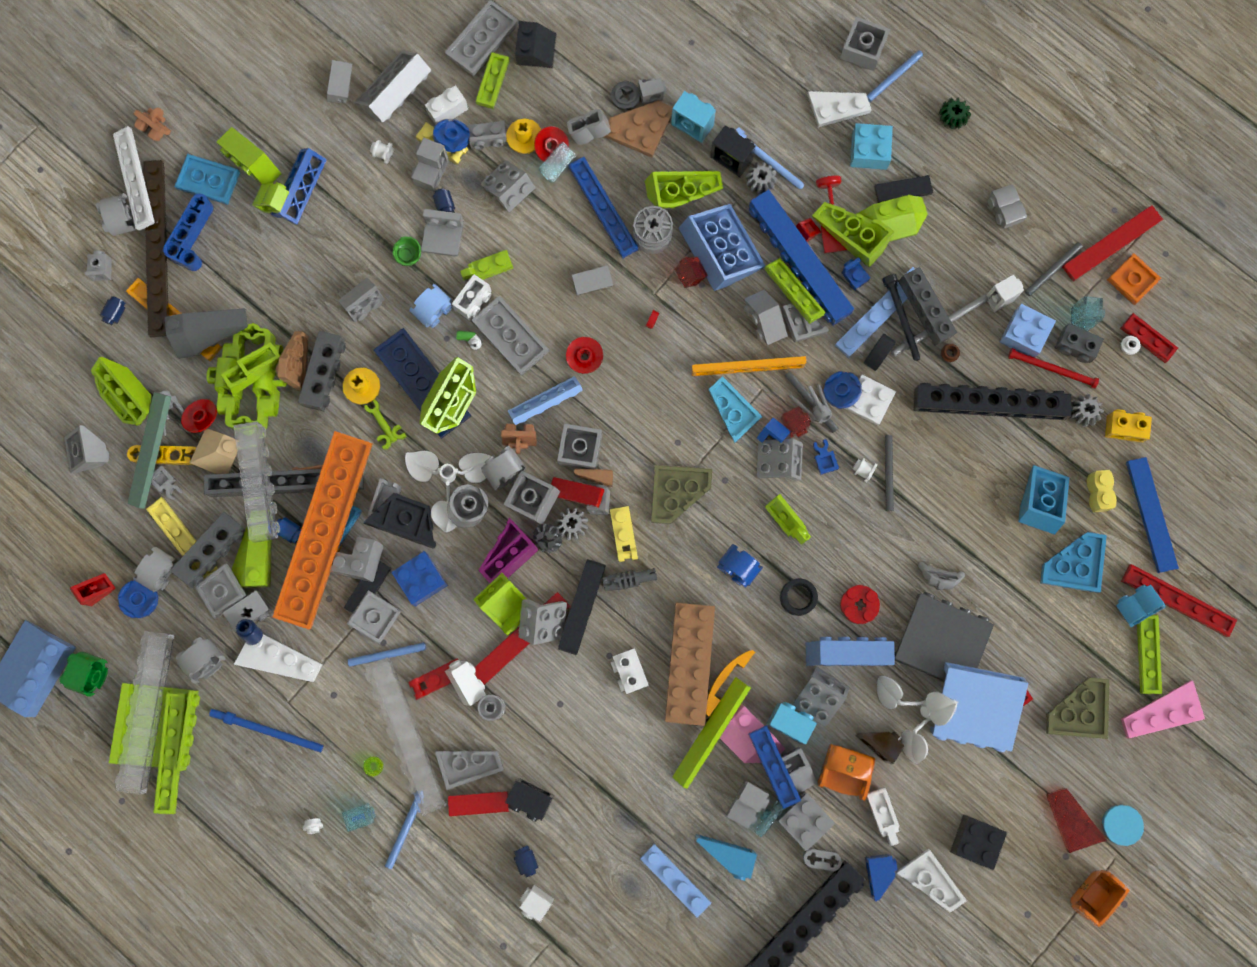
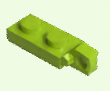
[460,250,513,281]
[765,494,811,545]

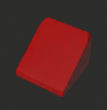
[796,218,821,242]

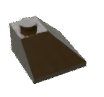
[856,732,905,764]

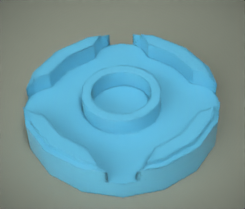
[1102,805,1144,846]

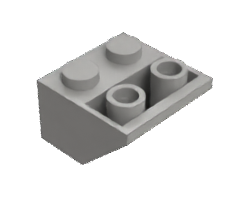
[338,278,385,323]
[781,747,817,793]

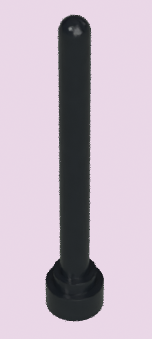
[882,274,921,361]

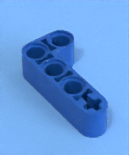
[163,194,213,271]

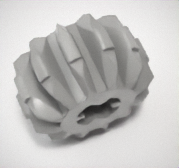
[746,162,777,195]
[1071,394,1104,427]
[556,508,589,541]

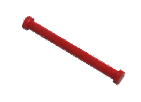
[1008,348,1099,389]

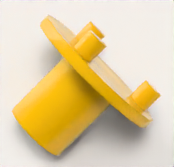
[506,118,541,154]
[342,367,380,405]

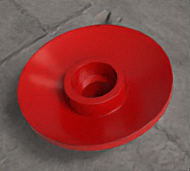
[534,126,569,164]
[566,337,604,374]
[181,399,217,433]

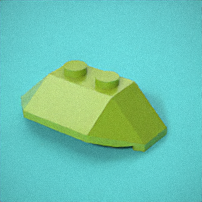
[856,195,928,242]
[91,357,151,426]
[419,357,476,434]

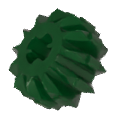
[939,97,971,130]

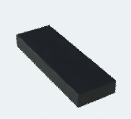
[874,175,933,203]
[344,561,392,613]

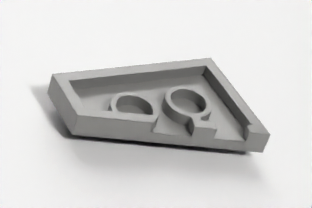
[435,751,504,790]

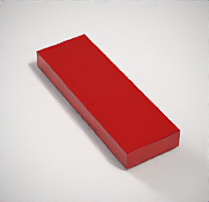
[1120,313,1178,363]
[551,477,605,508]
[448,791,509,817]

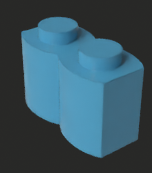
[1116,585,1165,627]

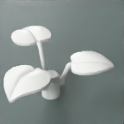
[405,451,491,532]
[877,676,958,764]

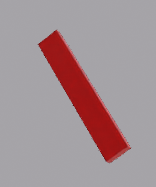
[1062,205,1163,282]
[1121,564,1237,637]
[474,592,571,685]

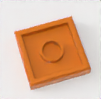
[1107,253,1162,305]

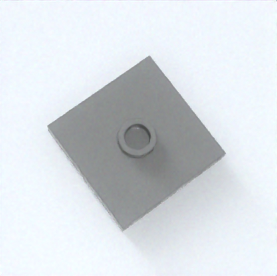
[195,564,247,619]
[346,590,401,644]

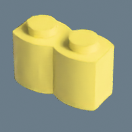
[1087,470,1116,512]

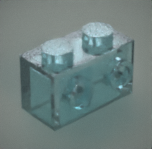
[1071,296,1105,331]

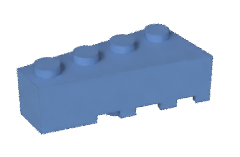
[806,637,895,666]

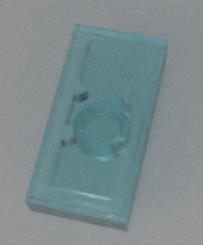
[538,142,576,183]
[754,800,784,837]

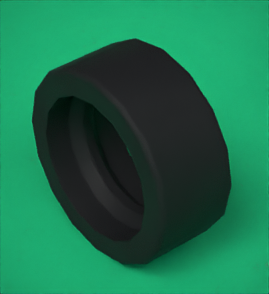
[864,333,896,371]
[780,578,818,616]

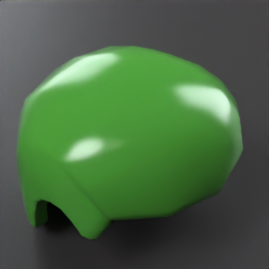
[392,237,421,266]

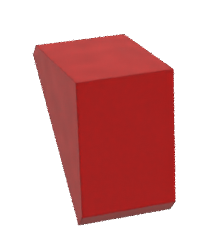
[70,573,115,606]

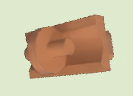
[134,107,171,141]
[501,424,537,454]

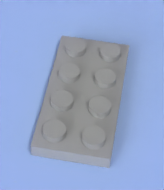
[445,0,519,77]
[471,296,549,376]

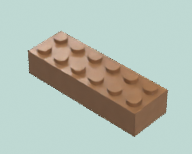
[665,603,715,726]

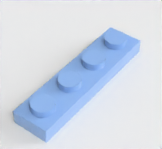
[508,376,583,425]
[640,844,711,918]

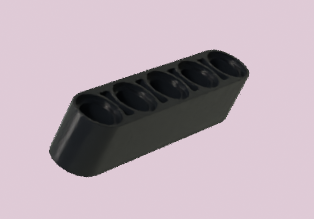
[558,559,606,656]

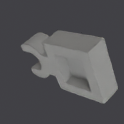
[151,465,183,500]

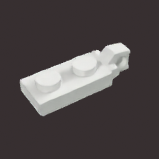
[867,787,900,846]

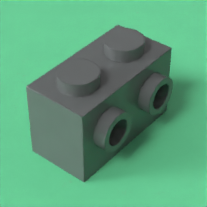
[1055,323,1104,363]

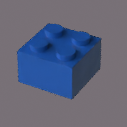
[391,551,448,607]

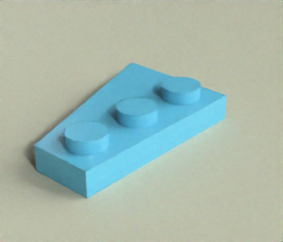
[709,376,762,444]

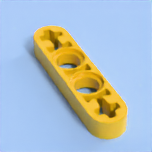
[127,445,197,465]

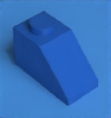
[865,854,897,901]

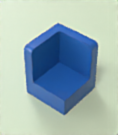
[757,417,791,443]

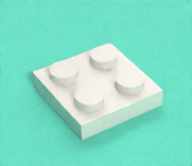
[844,375,896,426]

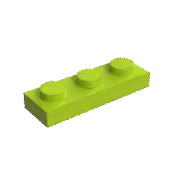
[476,52,510,109]

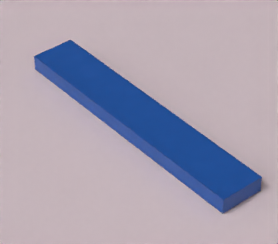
[568,156,638,259]
[1126,457,1179,573]

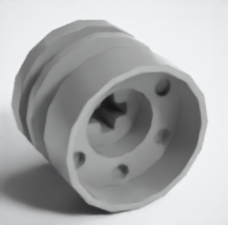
[633,206,673,254]

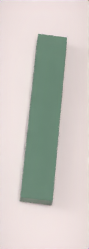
[127,392,171,509]

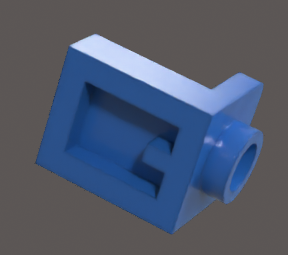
[841,257,871,291]

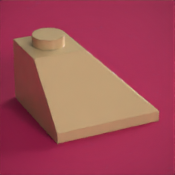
[190,429,242,474]

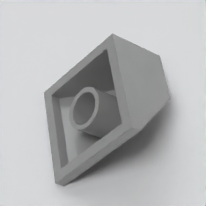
[64,425,109,473]

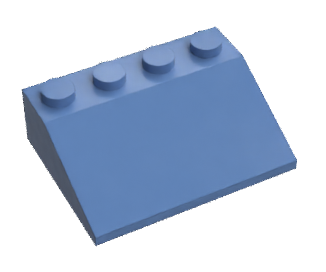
[679,204,766,291]
[0,620,76,717]

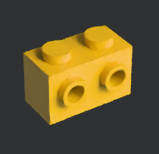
[1105,409,1152,443]

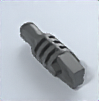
[603,568,657,591]

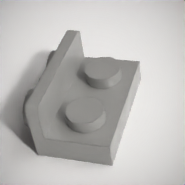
[468,121,507,150]

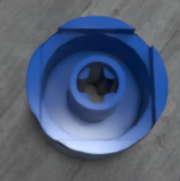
[717,544,763,588]

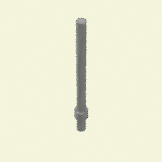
[891,294,988,357]

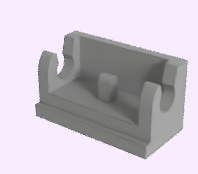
[327,60,352,103]
[572,265,613,295]
[368,478,402,516]

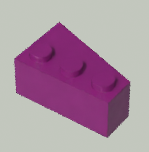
[478,517,538,583]

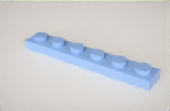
[835,267,915,358]

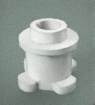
[370,140,394,164]
[853,458,878,483]

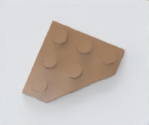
[604,101,673,157]
[276,331,309,391]

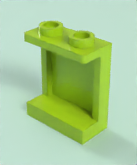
[473,573,526,635]

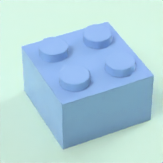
[999,304,1056,358]

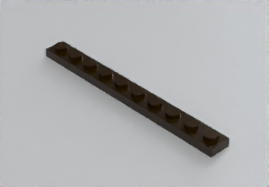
[143,160,169,338]

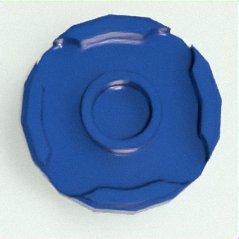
[433,119,470,152]
[823,371,862,409]
[118,580,158,618]

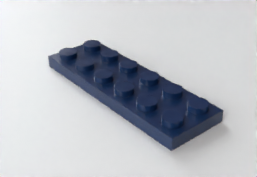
[373,328,472,439]

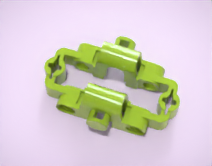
[206,323,287,436]

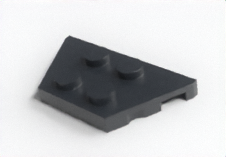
[364,493,436,549]

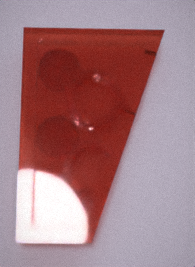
[1046,788,1107,853]

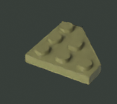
[651,465,712,524]
[1046,678,1110,739]

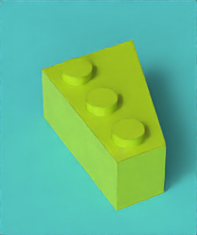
[216,127,282,185]

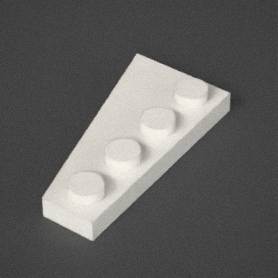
[234,634,323,682]

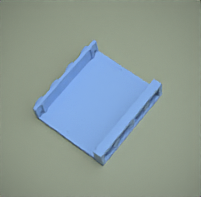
[930,662,1028,752]

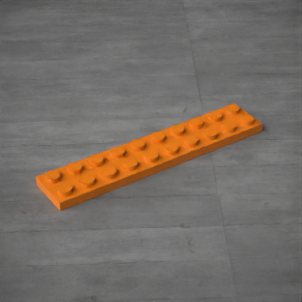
[272,431,373,630]

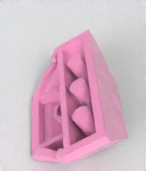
[716,703,785,763]

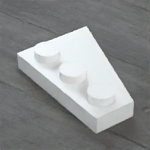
[807,91,871,127]
[896,849,967,912]

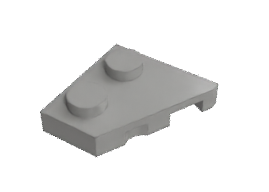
[781,304,829,343]

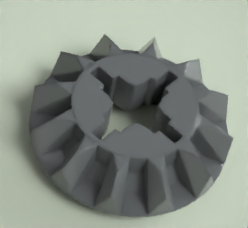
[611,81,640,110]
[532,524,562,554]

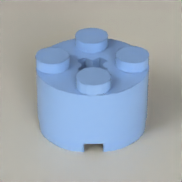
[409,284,453,328]

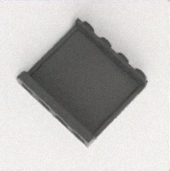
[894,592,994,682]

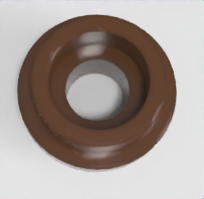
[941,344,960,362]

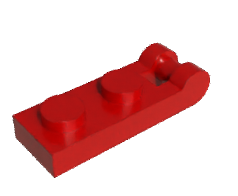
[408,658,459,700]

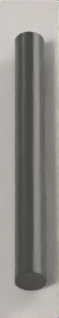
[1025,242,1083,296]
[785,371,839,433]
[885,435,894,511]

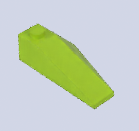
[645,171,723,208]
[812,202,894,268]
[232,511,272,588]

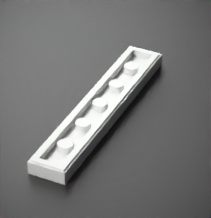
[113,126,155,231]

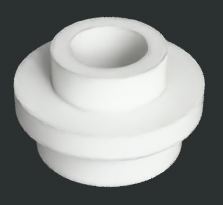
[1121,336,1140,355]
[303,819,323,834]

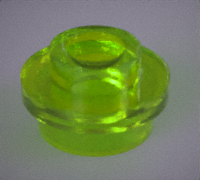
[363,756,384,777]

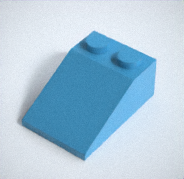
[1018,465,1070,534]
[695,834,757,881]

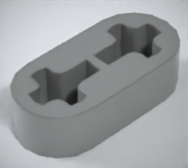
[803,848,842,871]

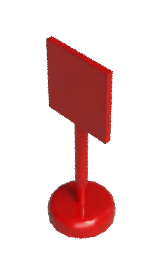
[816,175,847,253]

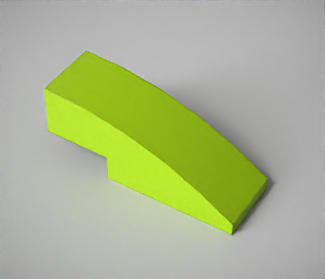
[220,342,280,395]

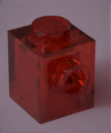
[675,257,708,288]
[781,406,811,438]

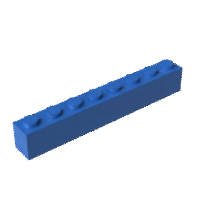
[749,189,854,326]

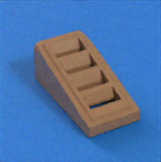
[574,469,613,487]

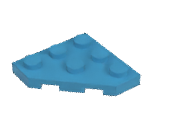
[1040,532,1107,593]

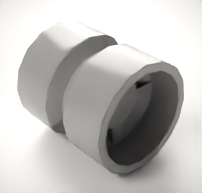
[478,695,506,721]

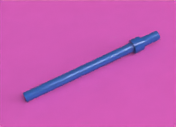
[209,709,324,753]

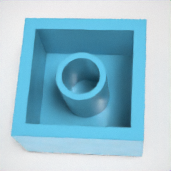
[671,91,716,143]
[850,123,893,170]
[766,702,817,745]

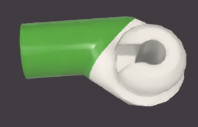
[457,331,482,350]

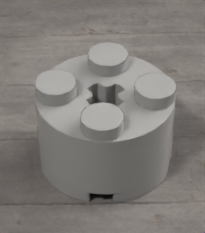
[96,194,137,236]
[481,446,526,490]
[447,484,488,528]
[133,547,177,592]
[176,637,225,683]

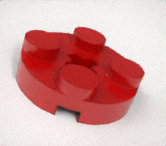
[840,585,880,625]

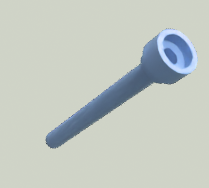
[736,128,804,189]

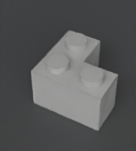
[411,138,449,193]
[744,290,788,345]
[330,536,384,582]
[726,780,770,829]

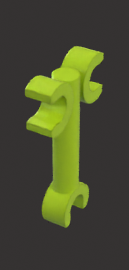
[364,399,407,450]

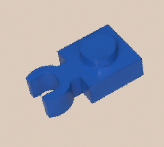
[813,439,839,475]

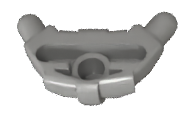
[918,562,965,590]

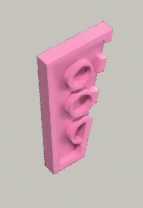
[1121,680,1205,738]

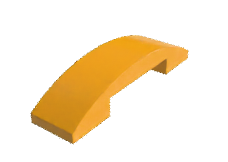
[706,650,755,716]

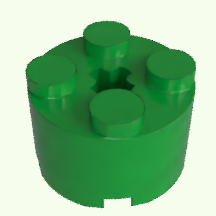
[59,651,108,697]

